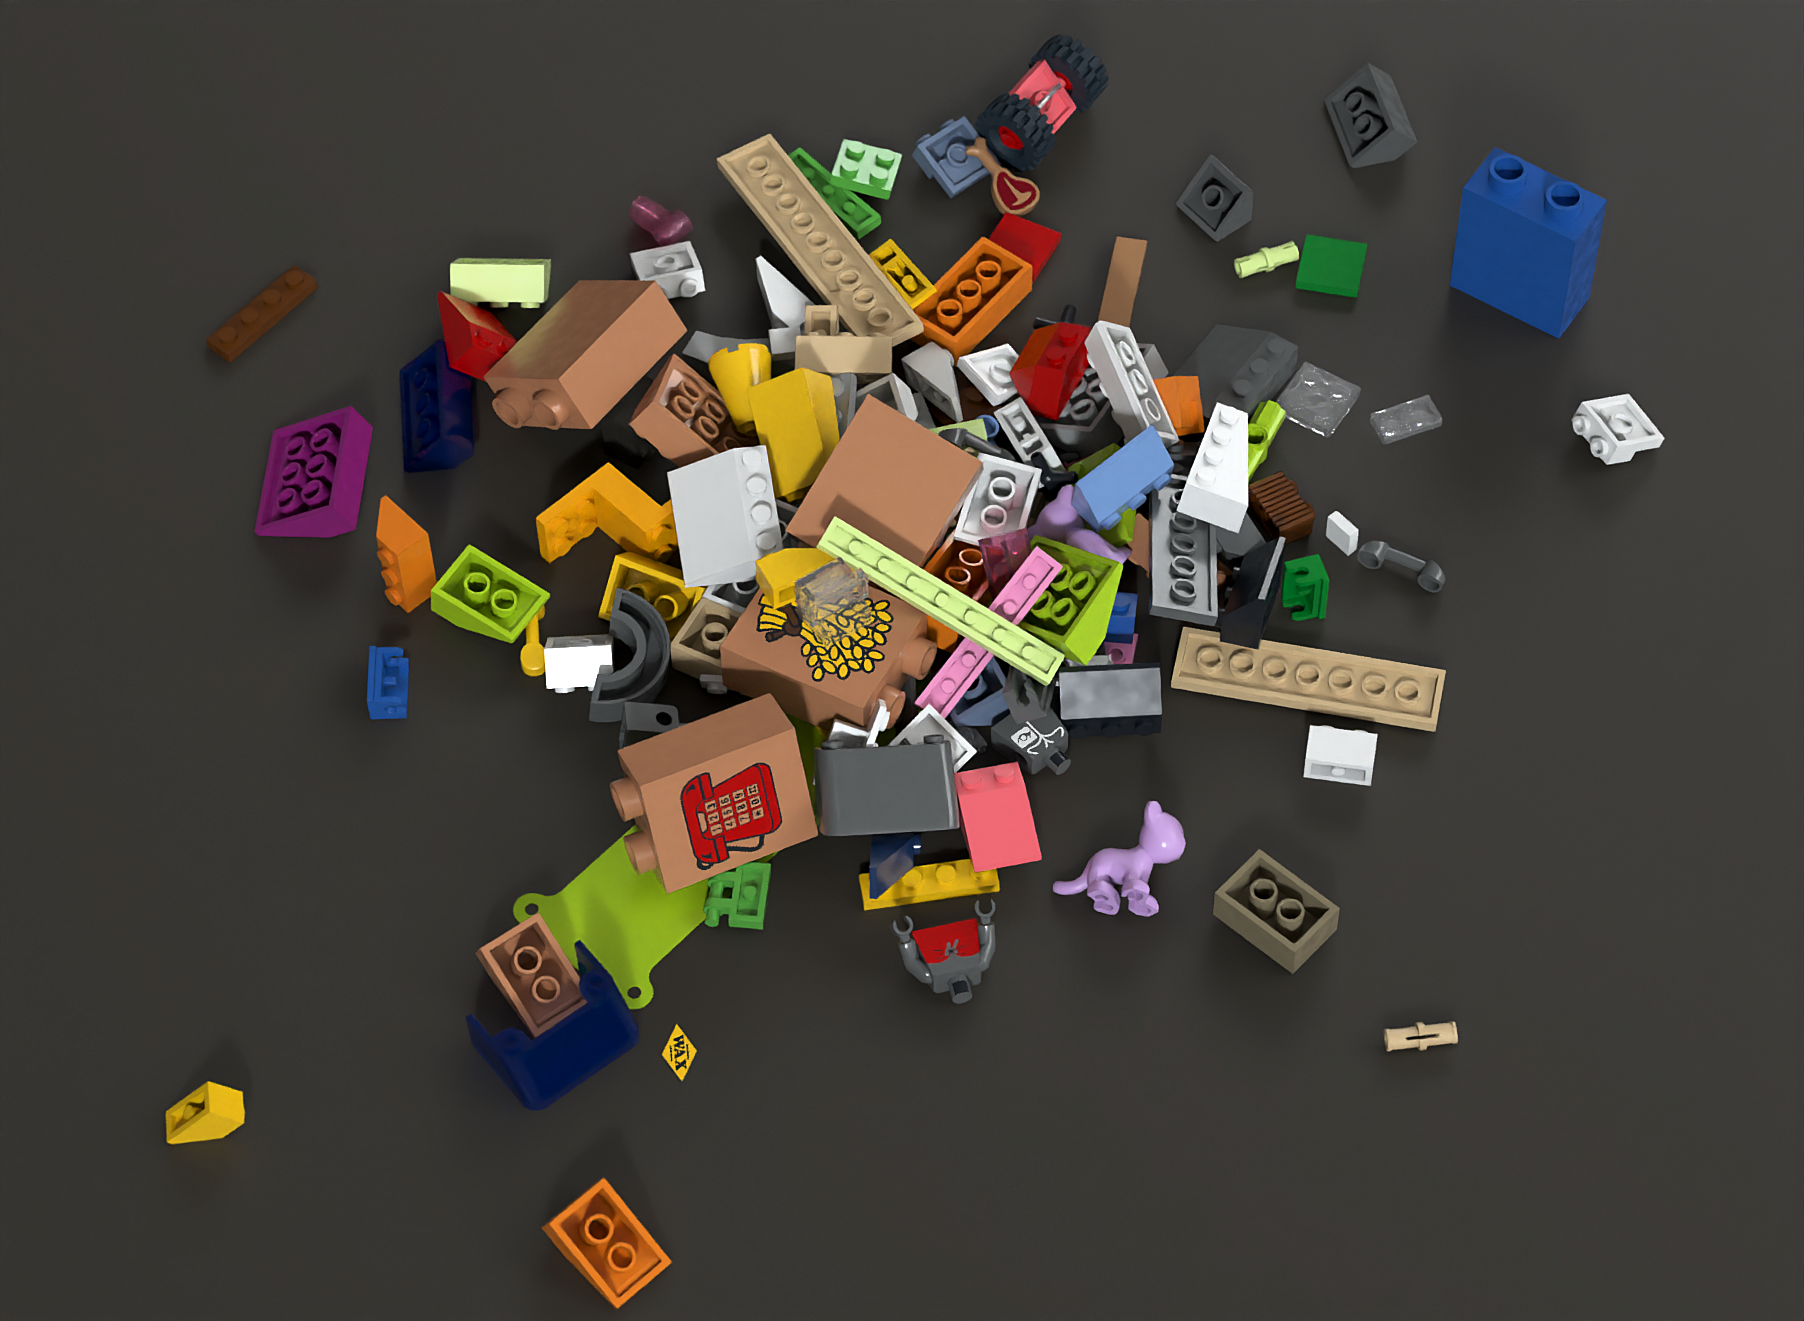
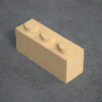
[795,332,892,384]

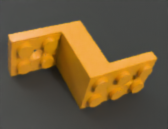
[536,462,679,563]

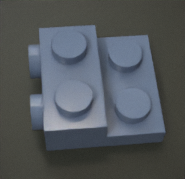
[912,116,1000,198]

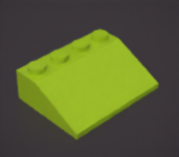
[985,535,1123,666]

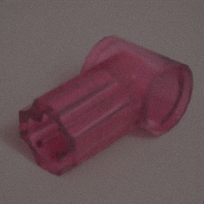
[629,196,693,247]

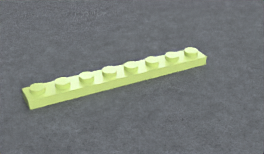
[816,516,1065,686]

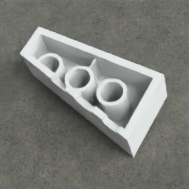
[1176,402,1248,533]

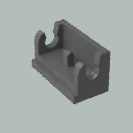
[1002,665,1057,724]

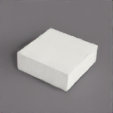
[768,326,801,361]
[1326,511,1359,555]

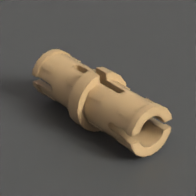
[1384,1021,1458,1051]

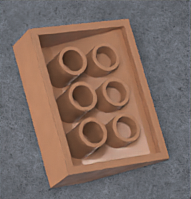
[629,353,761,468]

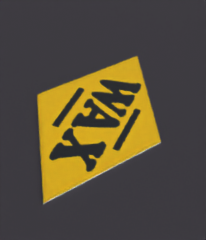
[662,1024,697,1081]

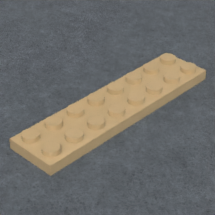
[1171,627,1446,732]

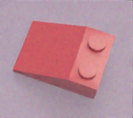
[954,762,1042,872]

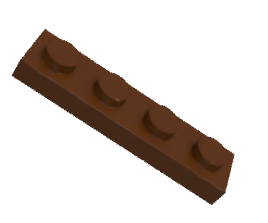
[206,265,318,363]

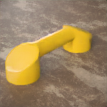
[520,605,546,676]

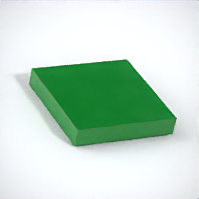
[1296,234,1368,298]

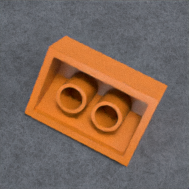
[376,495,437,613]

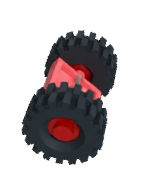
[975,34,1108,172]

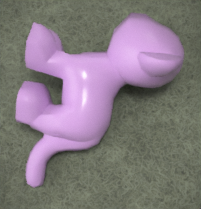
[1024,484,1132,564]
[1053,801,1186,917]

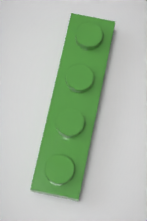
[788,147,881,240]

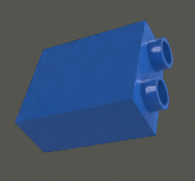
[1450,147,1607,339]

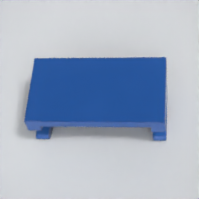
[367,646,410,719]

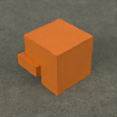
[1153,376,1205,437]

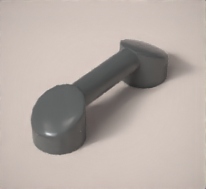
[938,428,1017,462]
[1357,541,1446,592]

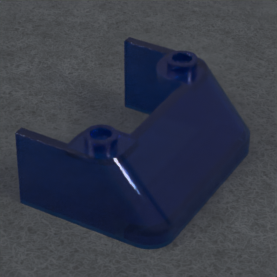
[466,940,639,1111]

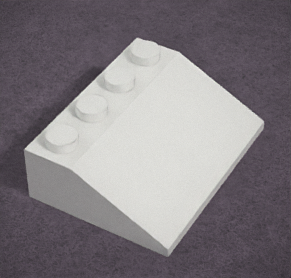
[667,445,783,588]

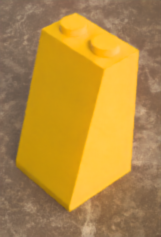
[746,367,840,505]

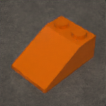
[541,1178,672,1309]

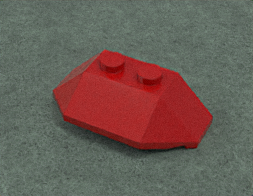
[1009,322,1093,420]

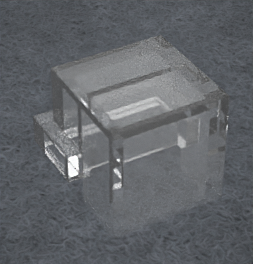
[795,557,871,649]

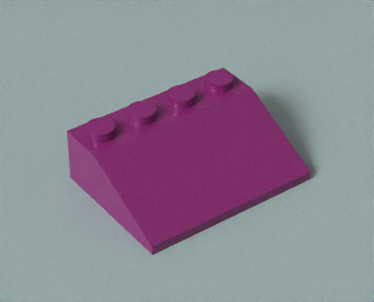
[255,406,373,538]

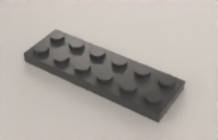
[1149,474,1218,626]

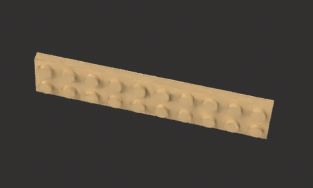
[717,133,924,347]

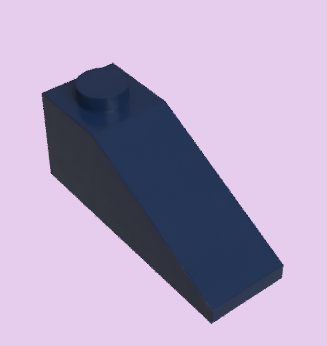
[870,832,921,899]

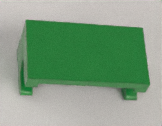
[1280,554,1329,621]

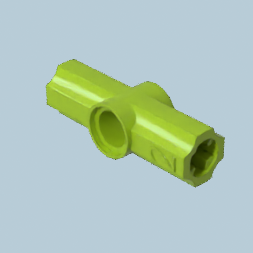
[1248,400,1286,484]

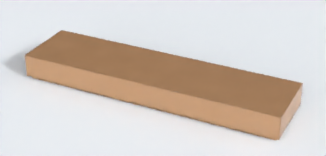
[1098,236,1147,327]

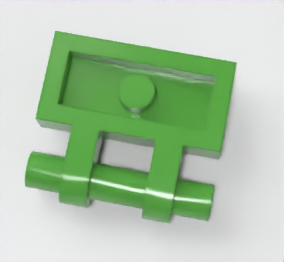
[703,862,772,929]

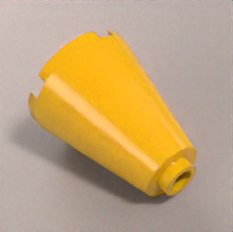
[708,343,772,437]

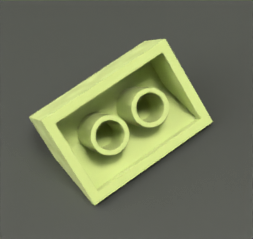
[450,258,551,308]

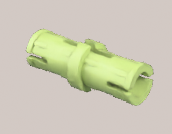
[1234,241,1299,278]

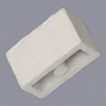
[1304,725,1378,786]

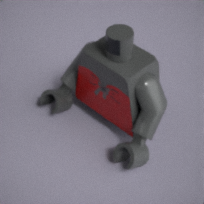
[889,899,996,1003]

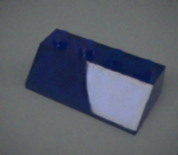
[399,339,475,473]

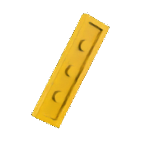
[859,859,1000,910]

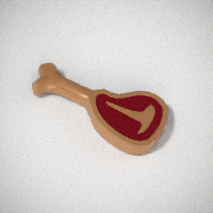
[965,137,1040,217]

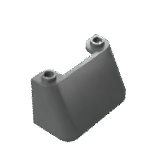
[813,735,959,836]

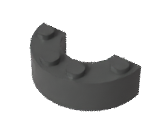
[589,588,670,722]

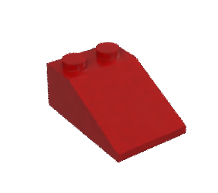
[437,291,518,382]

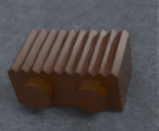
[1248,471,1315,545]

